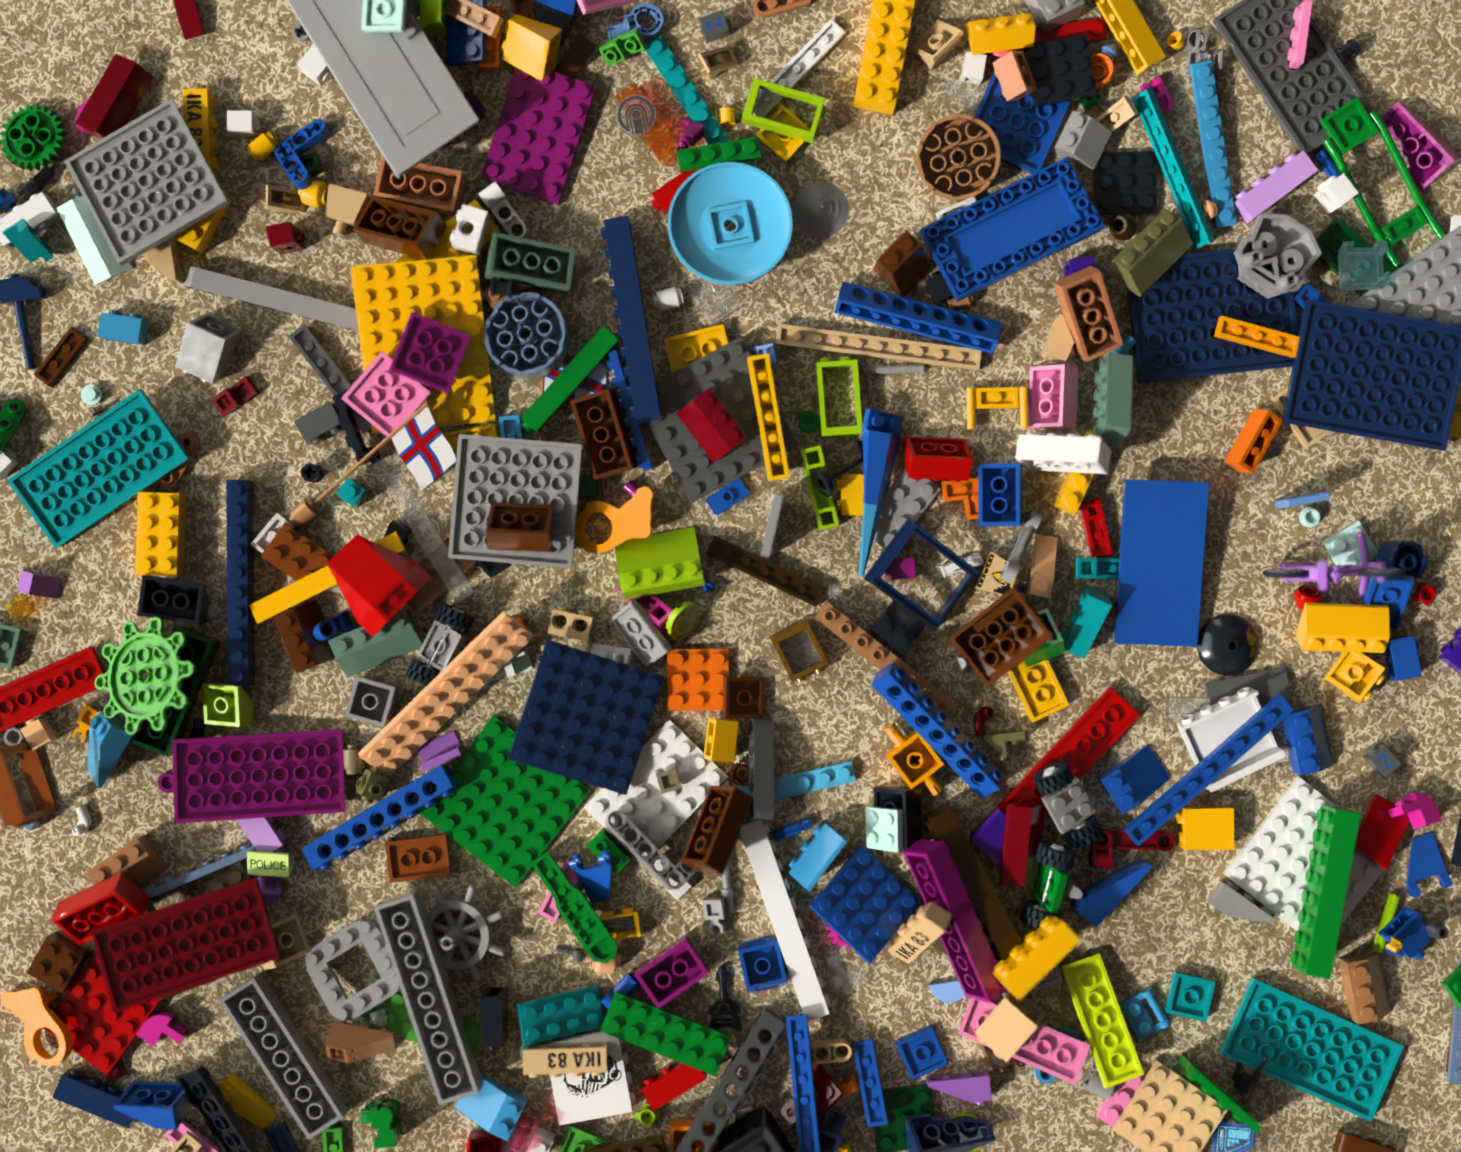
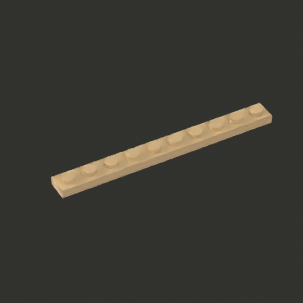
[776,324,982,371]

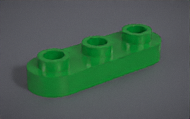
[0,399,26,454]

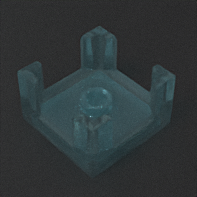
[1338,241,1390,290]

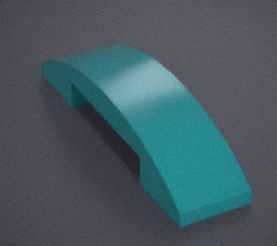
[1076,558,1119,579]

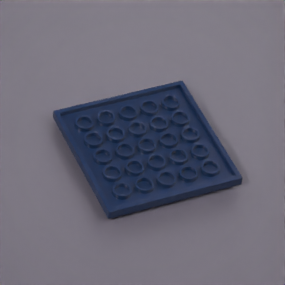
[507,639,665,795]

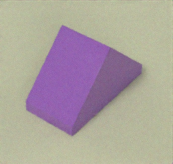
[17,570,62,599]

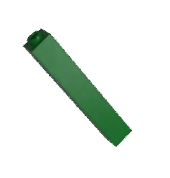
[521,326,619,434]

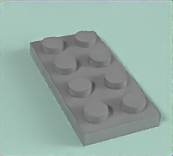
[859,469,941,549]

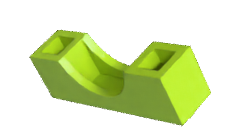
[800,445,839,531]

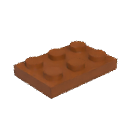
[260,522,335,581]
[385,834,452,883]

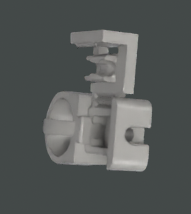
[1184,30,1223,74]

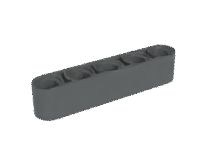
[749,719,774,820]

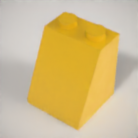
[502,14,563,81]

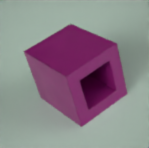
[885,558,916,580]

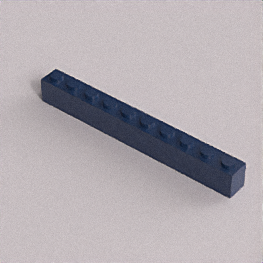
[601,216,662,424]
[226,480,255,687]

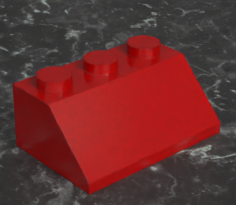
[905,436,973,482]

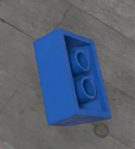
[978,463,1023,527]
[1283,705,1333,775]

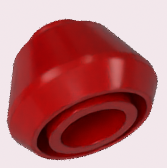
[1294,585,1323,611]

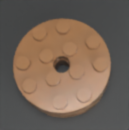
[917,114,1001,200]

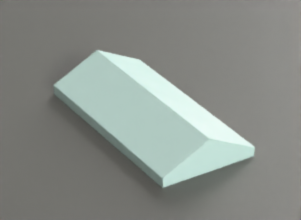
[57,196,133,285]

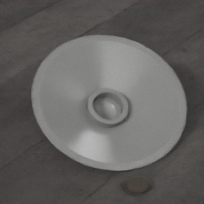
[793,182,849,238]

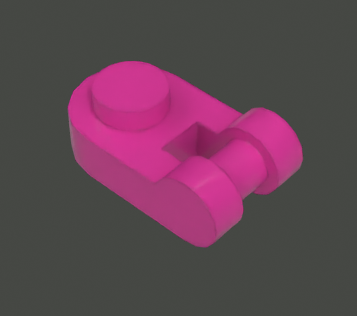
[1139,76,1173,115]

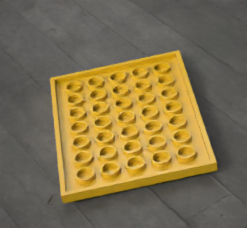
[350,255,496,433]

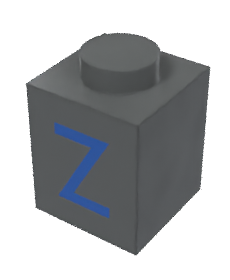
[699,10,732,43]
[1363,744,1401,777]

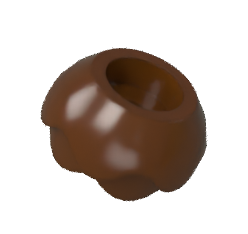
[730,760,749,786]

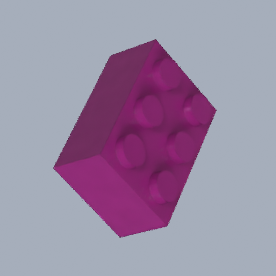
[634,934,709,1009]

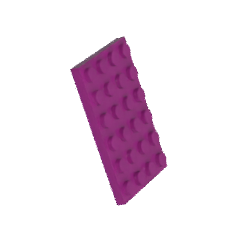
[480,67,597,205]

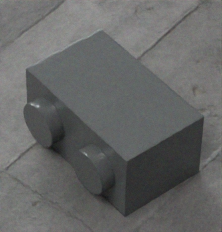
[294,401,343,445]

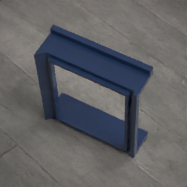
[863,519,979,632]

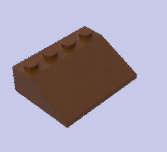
[949,586,1053,687]

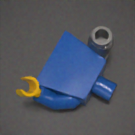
[1379,907,1448,960]

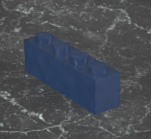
[52,1069,136,1129]

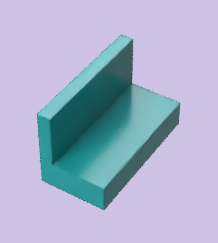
[2,218,53,262]

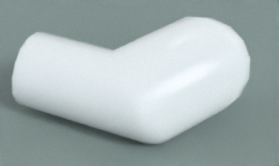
[72,805,92,836]

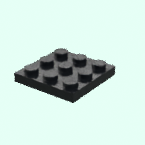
[1024,34,1097,108]
[1093,151,1157,215]

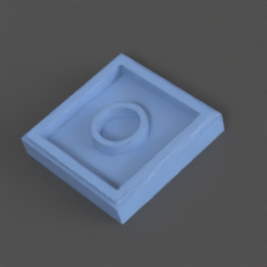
[1275,492,1330,509]

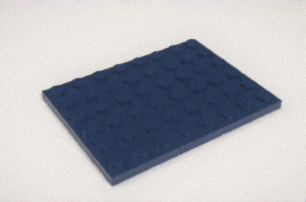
[1127,245,1298,384]
[1282,299,1461,451]

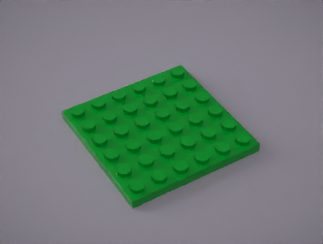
[419,715,591,888]

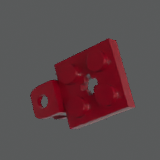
[781,1064,845,1125]

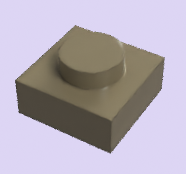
[656,767,682,794]

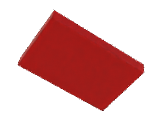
[1354,794,1410,869]

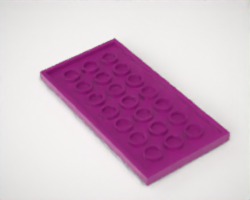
[172,729,346,824]

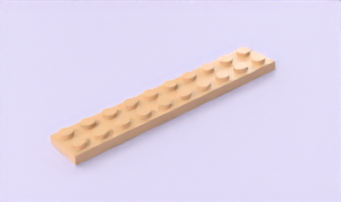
[358,611,534,777]

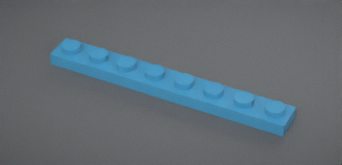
[1189,60,1237,229]

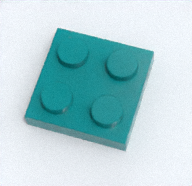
[1164,971,1216,1022]

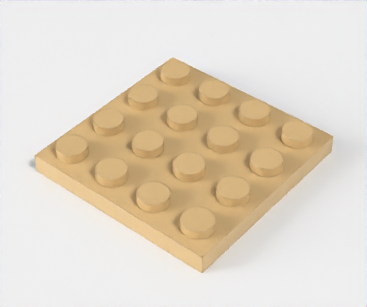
[1111,1059,1228,1152]

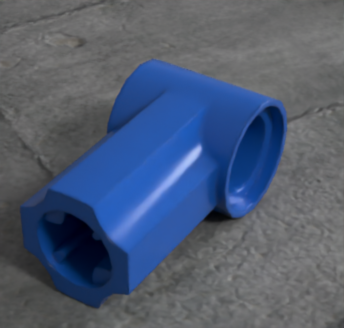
[600,972,641,1009]

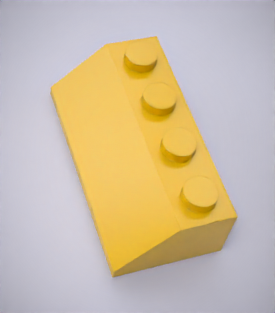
[1296,603,1390,653]

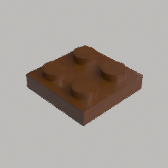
[723,677,765,719]

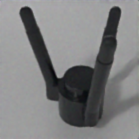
[1231,1055,1269,1094]

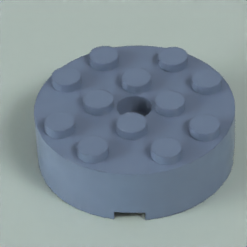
[484,292,571,379]

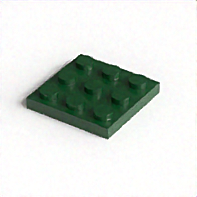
[874,1084,935,1152]

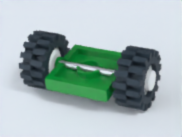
[1020,840,1076,928]

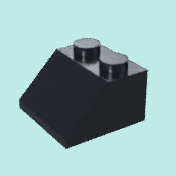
[869,600,926,656]

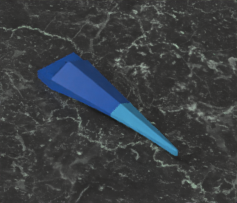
[859,408,903,576]

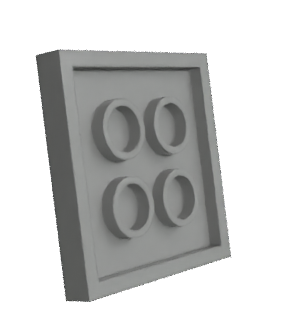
[760,493,786,558]

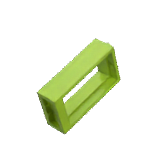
[742,78,827,144]
[815,356,862,438]

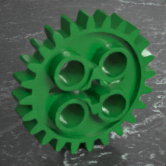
[0,104,67,171]

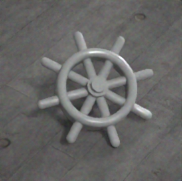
[427,885,506,983]

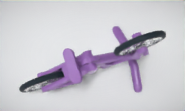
[1263,532,1406,600]

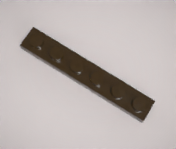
[706,535,825,607]

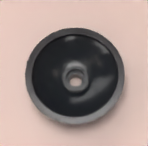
[1197,614,1258,676]

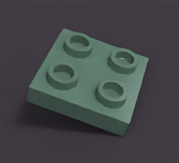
[0,623,24,669]

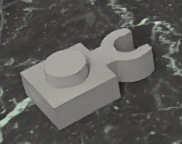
[702,897,727,933]

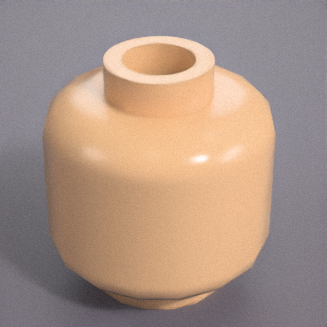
[590,954,621,974]

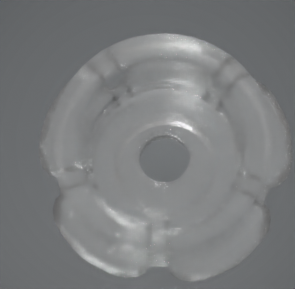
[826,582,844,602]

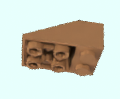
[325,1021,396,1063]

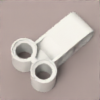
[478,182,527,238]

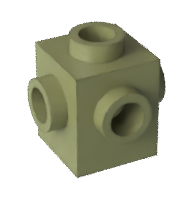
[356,769,390,803]

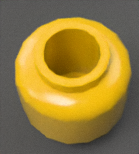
[298,179,328,208]

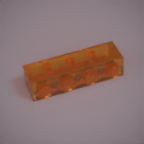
[615,82,682,168]

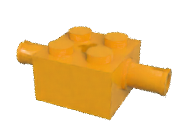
[884,722,944,796]

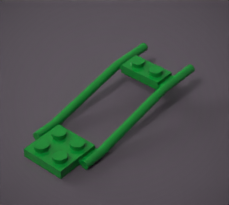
[1319,98,1446,267]

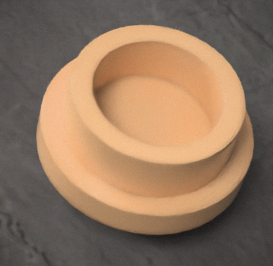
[1201,200,1217,221]

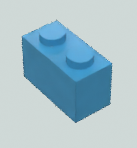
[97,310,148,346]

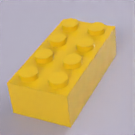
[135,492,187,576]
[992,915,1081,1000]

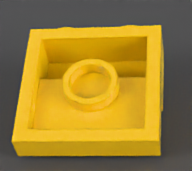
[1324,652,1386,704]

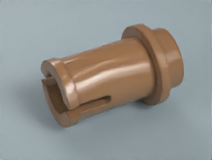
[946,295,974,310]

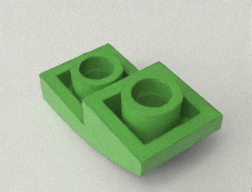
[598,28,647,66]

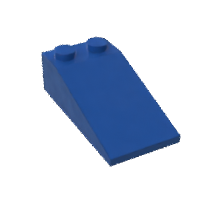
[1069,858,1152,928]

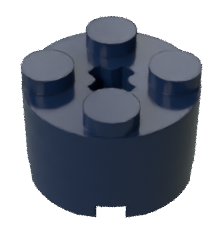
[1376,540,1427,580]

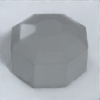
[3,726,26,746]

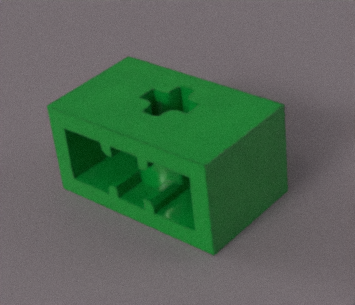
[587,828,632,875]

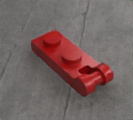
[1079,498,1112,558]

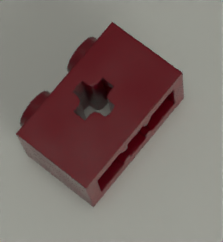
[266,221,306,255]

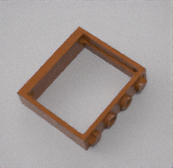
[0,742,59,829]

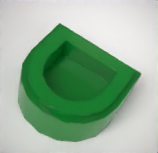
[798,411,820,433]

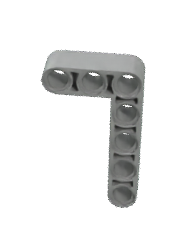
[605,811,696,890]

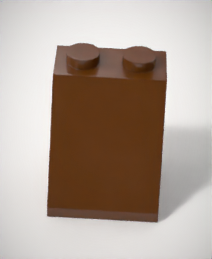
[874,230,931,297]

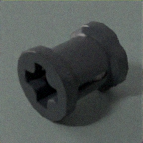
[1334,39,1361,65]
[490,277,514,298]
[300,463,324,483]

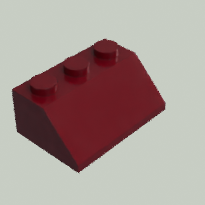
[676,388,747,463]

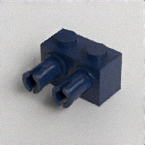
[796,1112,847,1152]

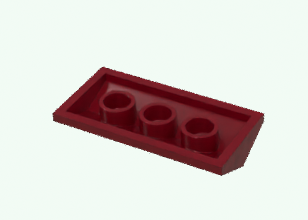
[75,54,154,139]
[999,802,1045,887]

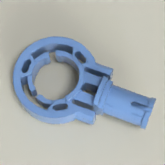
[605,3,664,40]

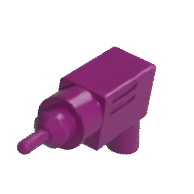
[675,117,704,152]

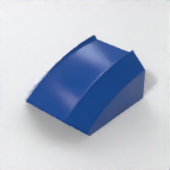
[738,936,788,993]

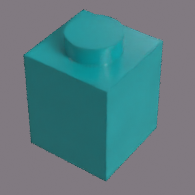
[336,478,370,508]

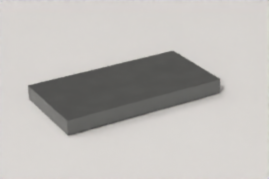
[1203,666,1294,708]

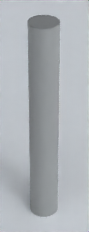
[862,364,924,375]

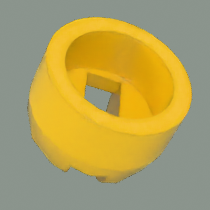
[1167,31,1185,51]

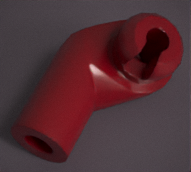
[973,706,994,735]

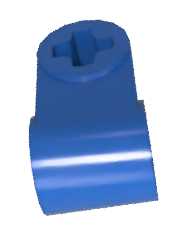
[312,611,355,642]

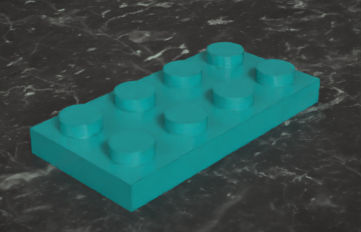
[516,985,603,1046]

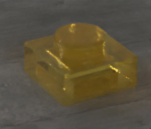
[4,594,36,623]

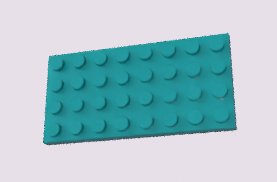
[7,389,190,548]
[1219,977,1404,1122]

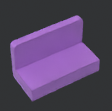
[418,731,464,771]

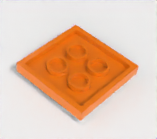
[667,649,729,711]

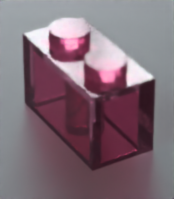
[504,1115,538,1152]

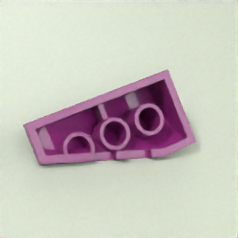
[1383,101,1461,190]

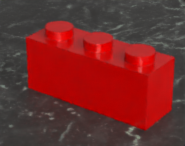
[641,1062,707,1111]

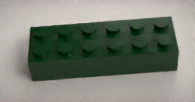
[129,626,221,757]

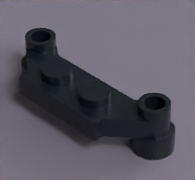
[333,388,381,466]

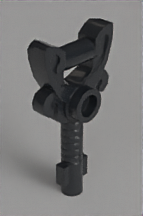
[708,966,742,1031]

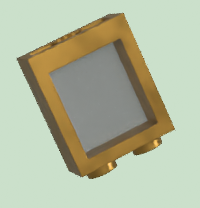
[770,619,828,683]

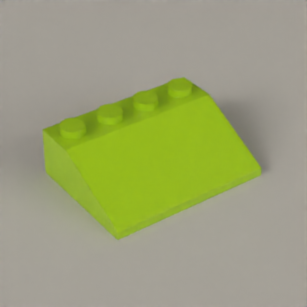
[615,527,705,600]

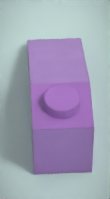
[926,1070,992,1105]

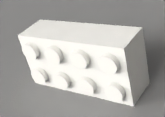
[1015,432,1112,474]

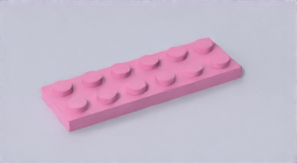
[958,998,1090,1085]

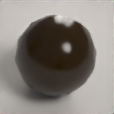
[1109,212,1138,241]

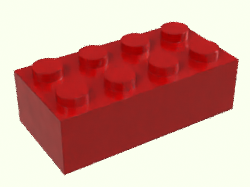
[51,873,150,945]

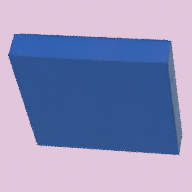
[895,1025,949,1080]

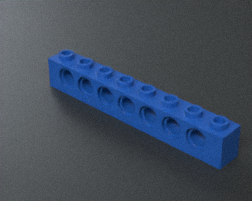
[834,281,1002,354]
[871,662,1004,799]
[301,765,459,871]

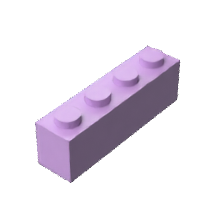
[1234,150,1318,223]
[236,817,287,852]

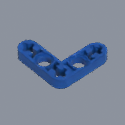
[274,119,330,190]

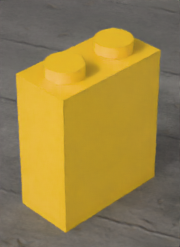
[1176,806,1234,850]

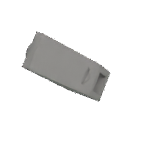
[1206,881,1276,923]

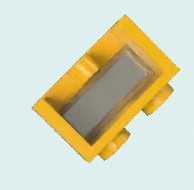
[599,907,642,940]

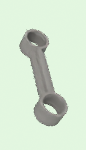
[999,509,1043,584]

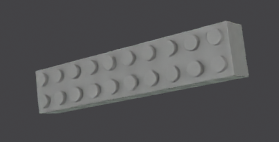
[374,889,484,1105]

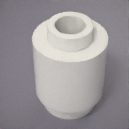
[652,287,684,312]

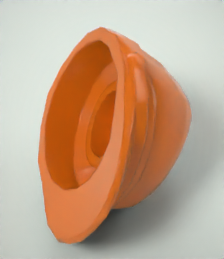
[1090,53,1114,89]

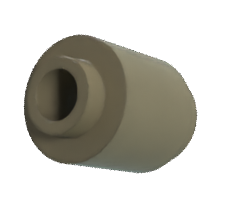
[343,744,365,774]

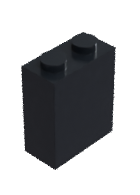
[481,987,508,1050]

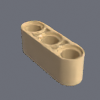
[810,1038,852,1065]

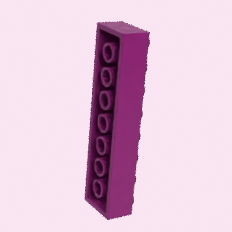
[903,839,1007,1003]

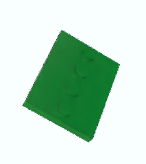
[1177,1055,1263,1134]

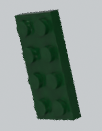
[1316,217,1397,295]

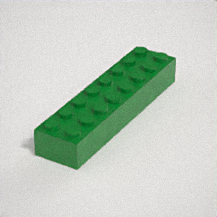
[1290,804,1361,980]

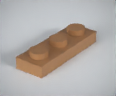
[444,0,504,39]

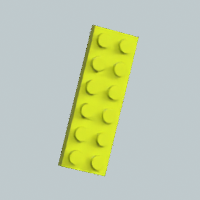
[1060,953,1144,1088]

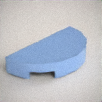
[928,980,965,1003]

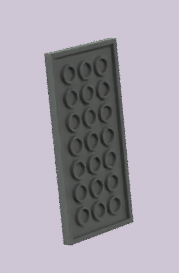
[1212,0,1373,154]

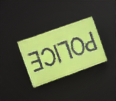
[247,850,294,877]

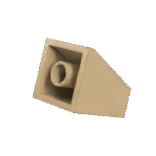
[974,992,1046,1062]

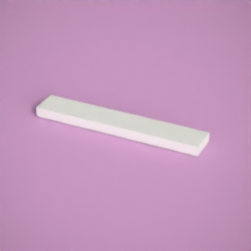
[753,18,846,118]

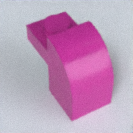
[1388,793,1443,830]
[136,1010,190,1046]

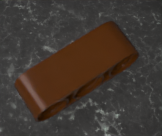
[1332,1129,1396,1152]

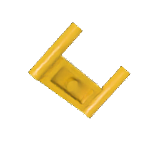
[966,387,1029,430]

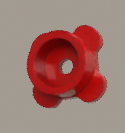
[1412,582,1436,605]

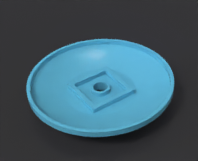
[668,162,793,285]

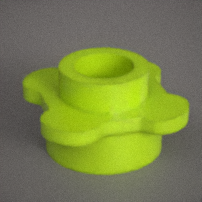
[635,1103,660,1128]

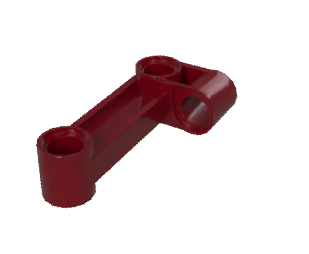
[1088,829,1175,869]

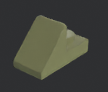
[981,730,1026,758]

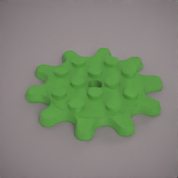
[94,617,196,735]

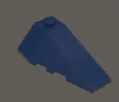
[905,1113,996,1152]

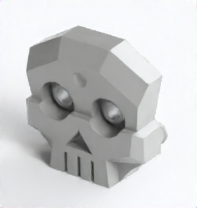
[1233,214,1322,299]

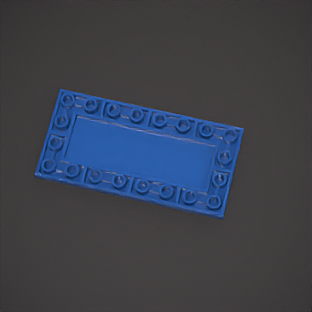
[919,157,1106,302]
[1114,479,1209,647]

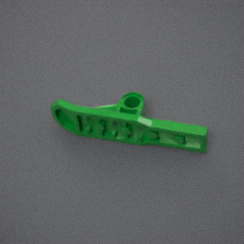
[531,851,618,963]

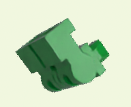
[360,1098,403,1148]

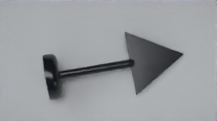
[813,440,863,497]

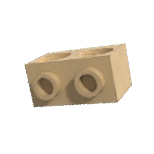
[547,606,594,642]

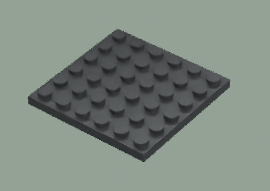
[647,337,799,504]

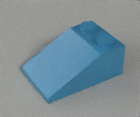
[87,710,133,788]
[455,1074,528,1141]

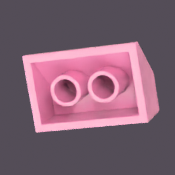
[1028,364,1079,430]

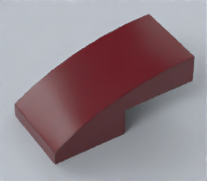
[173,0,206,40]
[211,376,260,417]

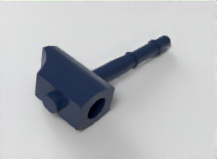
[0,274,47,370]

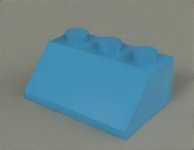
[787,821,847,892]

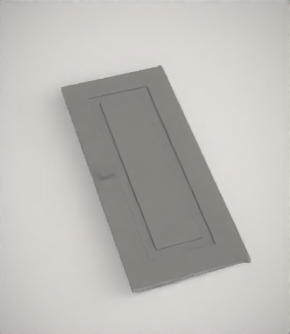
[286,0,480,179]

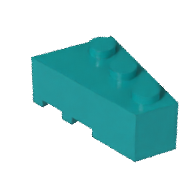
[1061,584,1112,659]

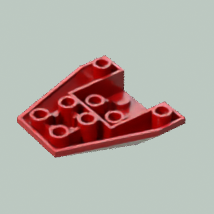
[327,534,432,637]

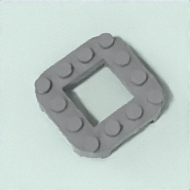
[305,920,401,1021]

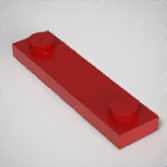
[1034,18,1108,44]

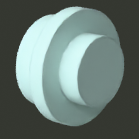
[81,385,102,405]
[1299,507,1320,527]

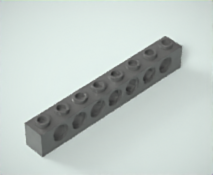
[675,1009,785,1152]

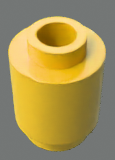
[247,131,279,161]

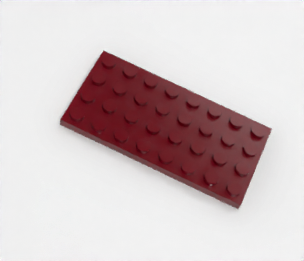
[90,877,281,1013]

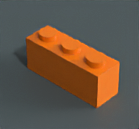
[1224,409,1283,474]

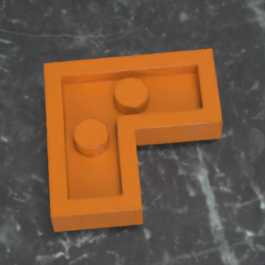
[941,477,978,520]

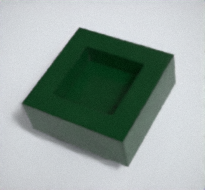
[300,152,322,177]

